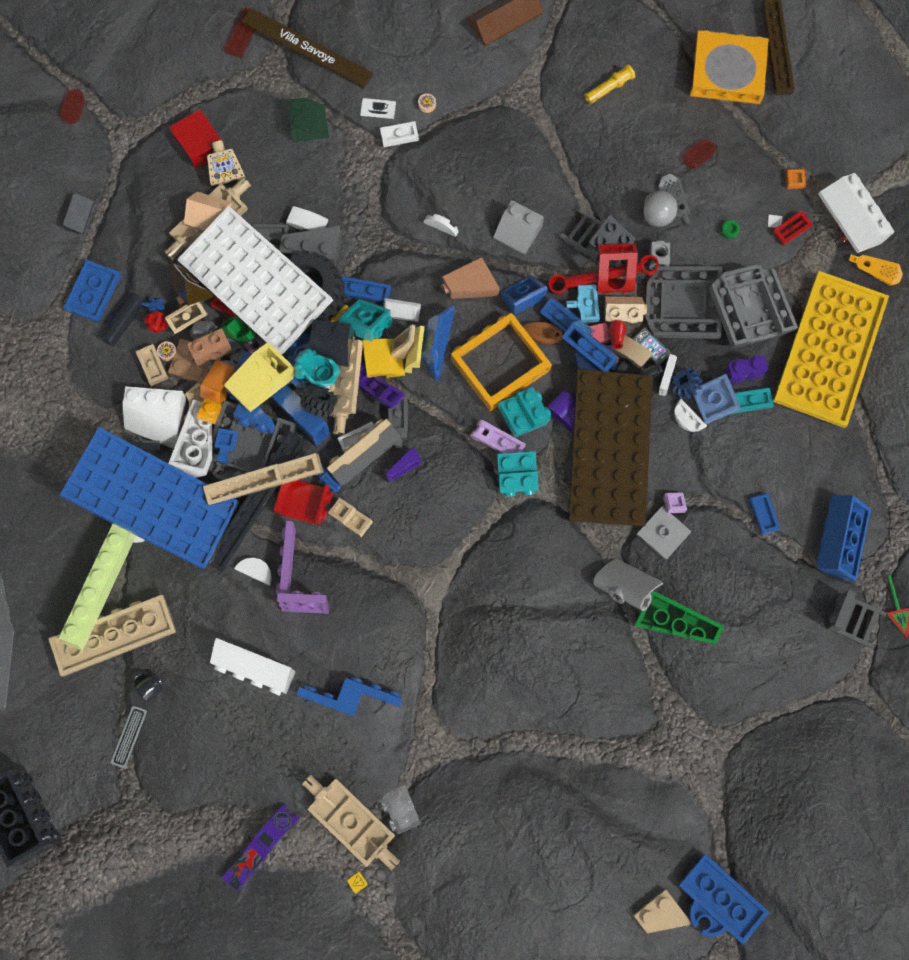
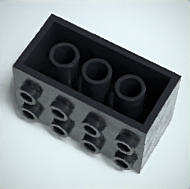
[0,770,60,867]

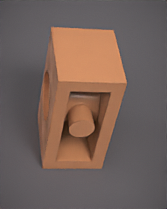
[187,328,233,368]

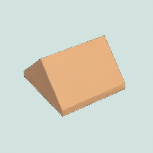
[184,192,232,231]

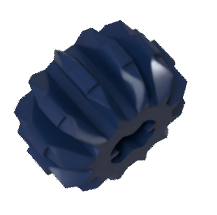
[670,367,703,399]

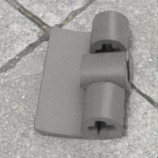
[594,559,663,611]

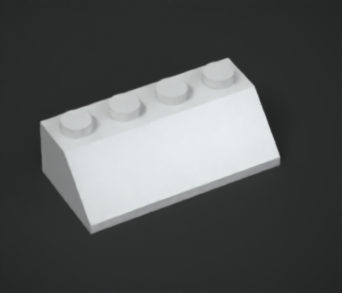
[818,173,895,253]
[210,638,295,696]

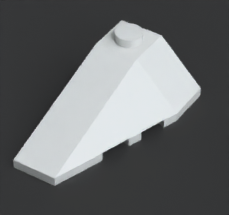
[168,400,212,478]

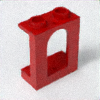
[596,243,638,294]

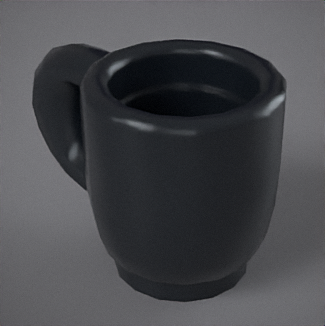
[131,670,165,703]

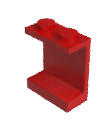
[169,109,225,168]
[274,480,333,526]

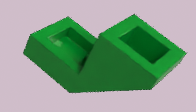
[217,315,257,344]

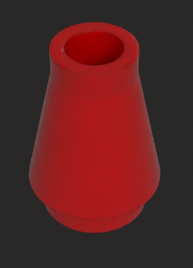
[608,320,626,349]

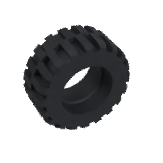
[289,251,345,327]

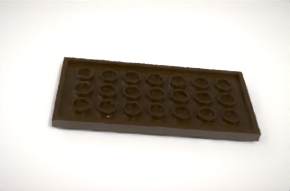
[568,369,653,527]

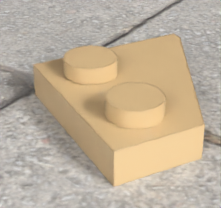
[633,889,691,933]

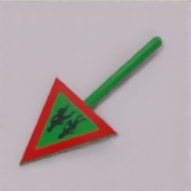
[886,574,909,639]

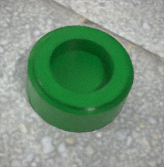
[721,220,740,240]

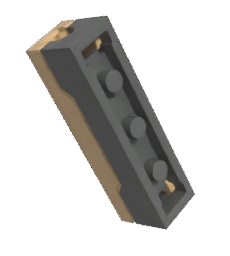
[327,419,403,486]

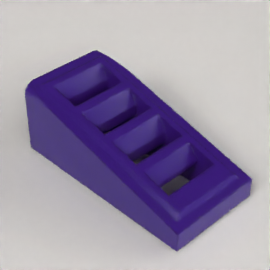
[386,447,421,482]

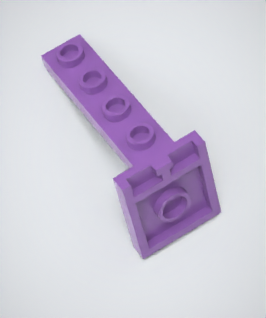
[276,521,329,614]

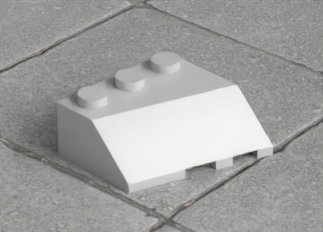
[123,386,187,450]

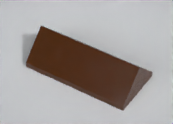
[466,0,543,46]

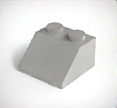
[493,201,544,255]

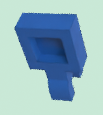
[215,428,239,465]

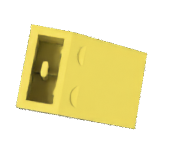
[224,342,294,412]

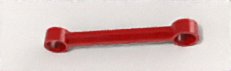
[549,255,659,295]

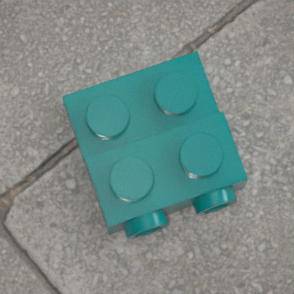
[339,299,392,342]
[497,387,551,438]
[497,451,539,497]

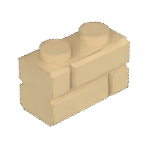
[165,302,208,334]

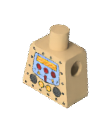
[207,141,245,187]

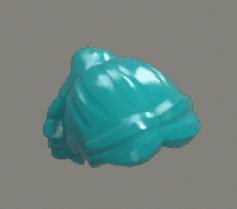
[294,348,340,387]

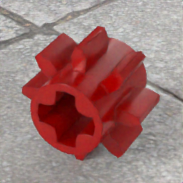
[144,311,168,334]

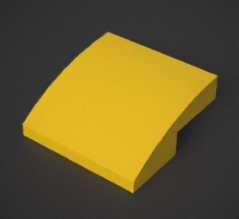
[363,339,405,378]

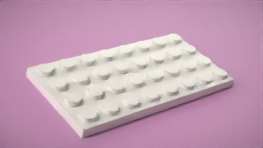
[177,206,333,355]

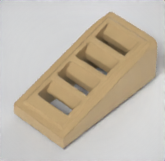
[391,325,415,360]

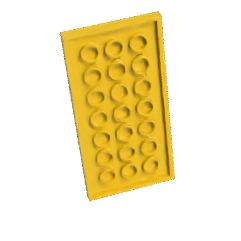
[773,271,889,428]

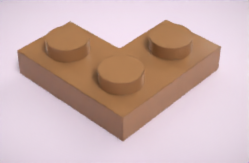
[168,339,209,383]

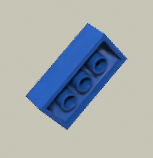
[817,495,871,581]

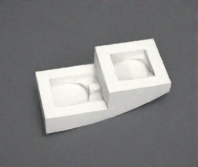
[286,206,329,231]

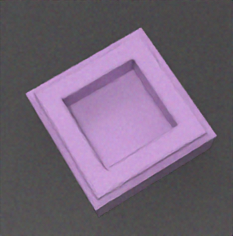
[663,492,687,513]

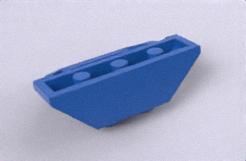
[421,305,455,381]

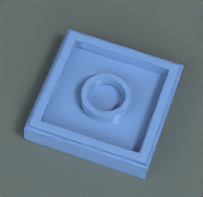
[693,374,741,424]

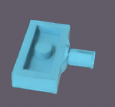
[566,285,600,323]

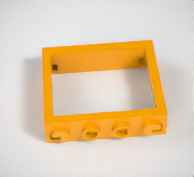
[451,313,552,412]

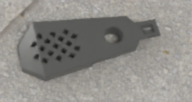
[658,174,691,225]

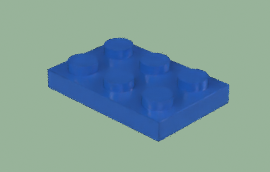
[63,260,122,323]

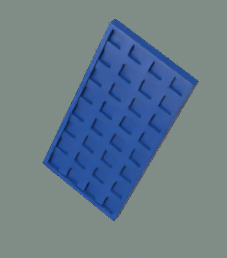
[60,427,239,570]

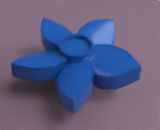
[142,296,164,312]

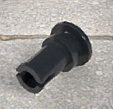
[131,436,161,453]

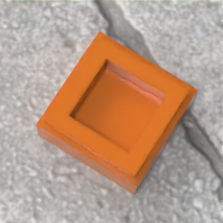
[785,169,806,189]

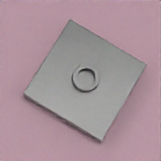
[637,506,691,561]

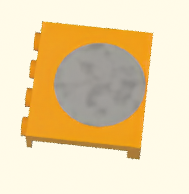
[690,30,768,104]

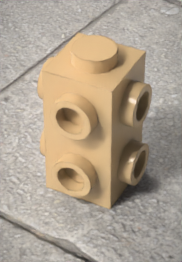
[604,296,647,323]

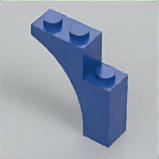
[226,351,275,433]

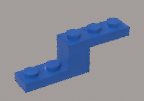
[540,297,619,372]
[297,677,403,717]

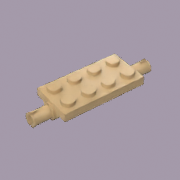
[164,177,251,260]
[326,330,363,436]
[302,775,400,871]

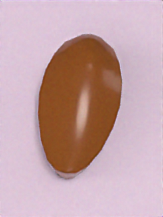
[522,322,563,345]

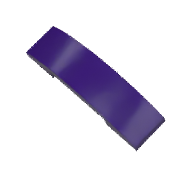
[358,362,405,409]

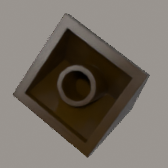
[169,262,214,306]

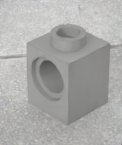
[648,241,670,270]

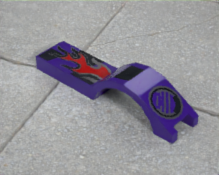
[222,804,300,891]

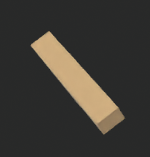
[203,453,324,505]

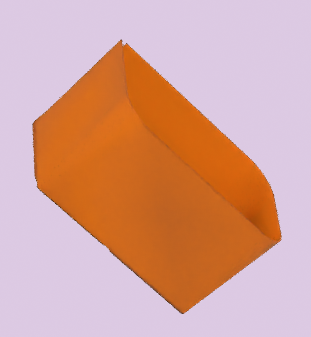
[200,360,236,404]

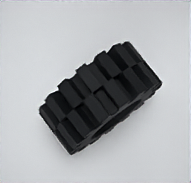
[300,384,337,417]

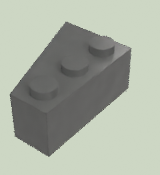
[279,226,342,267]

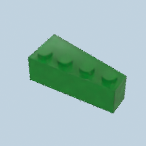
[633,591,725,644]

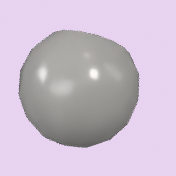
[644,190,677,227]

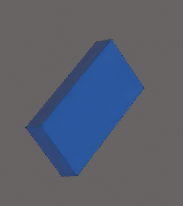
[749,493,781,535]

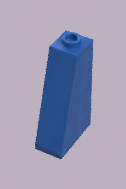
[270,385,330,447]

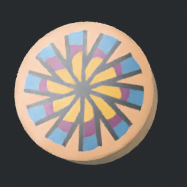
[418,94,436,113]
[157,342,176,361]

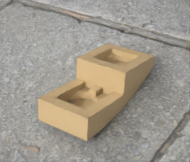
[612,336,653,369]
[328,498,373,537]

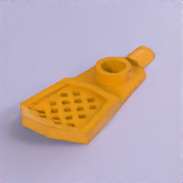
[848,254,903,286]

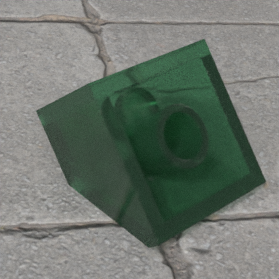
[288,97,329,142]

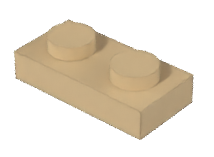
[136,344,169,386]

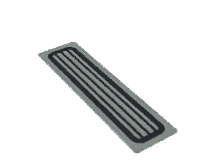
[110,706,147,768]

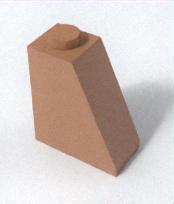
[441,258,499,299]

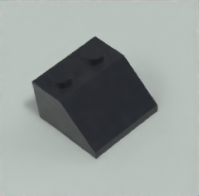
[310,320,354,367]

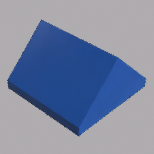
[500,275,547,316]

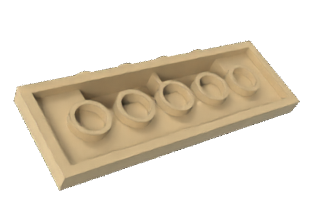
[49,595,176,677]

